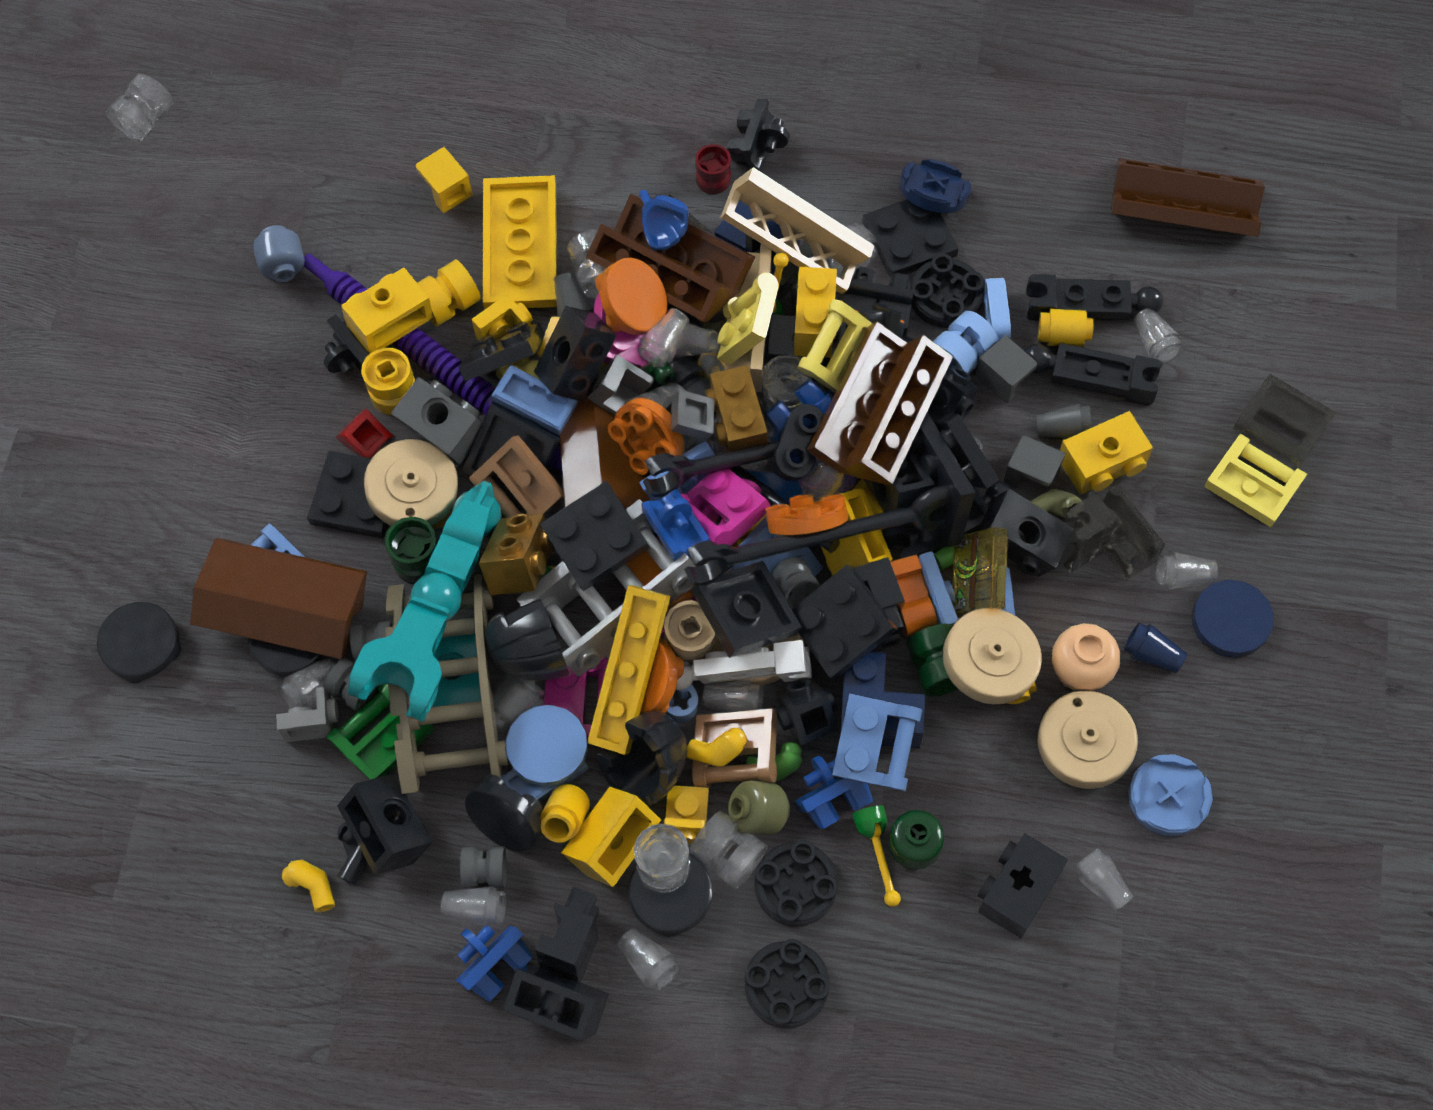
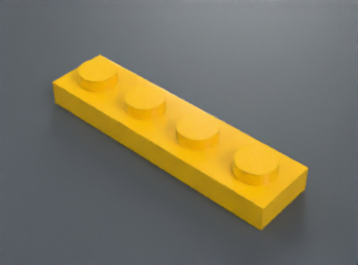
[587,585,671,755]

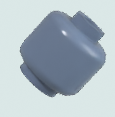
[253,225,305,282]

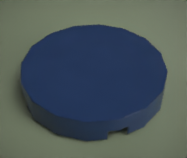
[899,159,971,213]
[1192,579,1274,658]

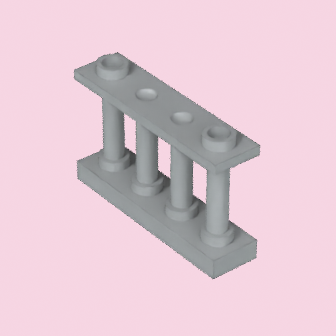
[517,499,696,677]

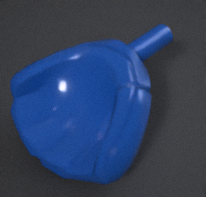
[639,190,689,251]

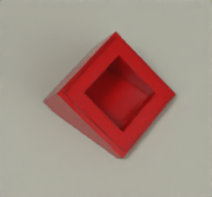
[335,408,393,458]

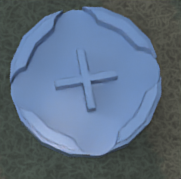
[506,705,588,787]
[1128,755,1213,836]

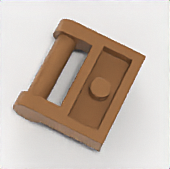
[469,435,564,518]
[692,708,778,788]

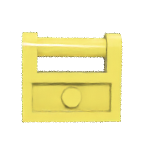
[717,272,778,365]
[797,299,873,393]
[1204,434,1307,527]

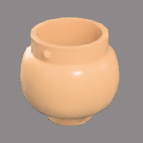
[1052,623,1120,691]

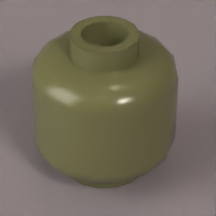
[728,781,790,835]

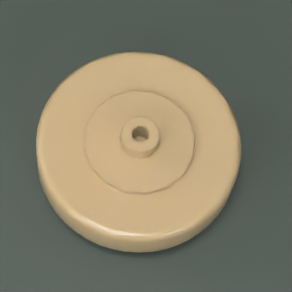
[364,439,458,526]
[943,608,1042,704]
[1037,691,1138,789]

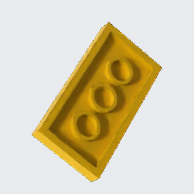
[483,175,557,310]

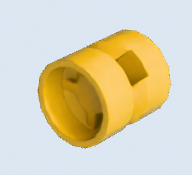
[417,259,481,327]
[361,348,415,415]

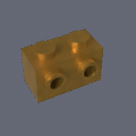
[705,365,768,452]
[479,514,555,595]

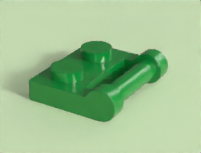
[325,683,434,780]

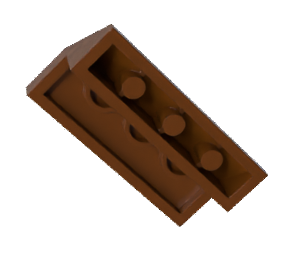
[1111,158,1265,237]
[586,193,755,322]
[807,322,953,485]
[560,378,651,509]
[190,538,367,659]

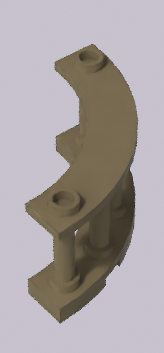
[385,574,508,794]

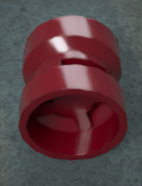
[695,144,731,194]

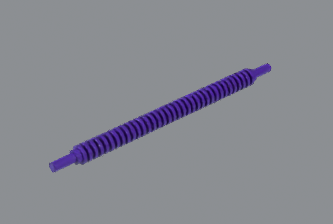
[304,254,563,476]

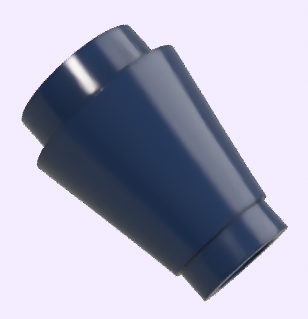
[1124,622,1187,674]

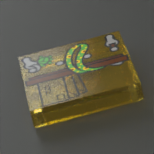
[952,527,1008,616]

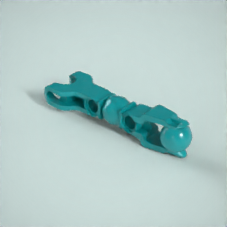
[347,481,501,722]

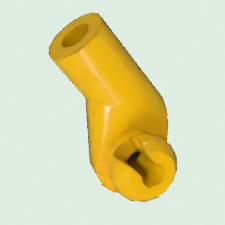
[687,728,747,767]
[282,860,335,912]

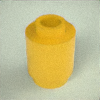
[1038,309,1093,348]
[540,784,590,843]

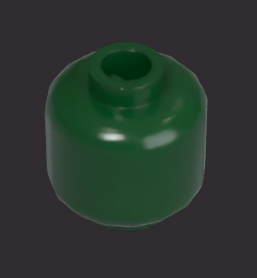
[888,810,945,870]

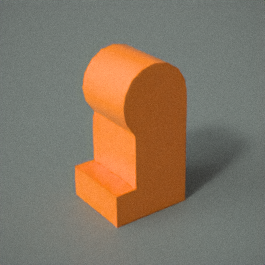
[890,554,937,637]

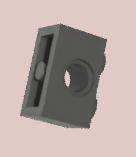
[391,377,482,465]

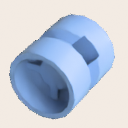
[933,311,999,374]

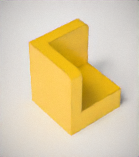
[416,147,473,214]

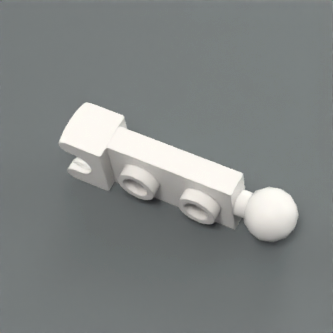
[675,640,812,690]

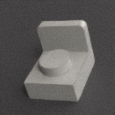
[276,687,339,742]

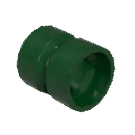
[385,516,438,584]
[906,623,959,697]

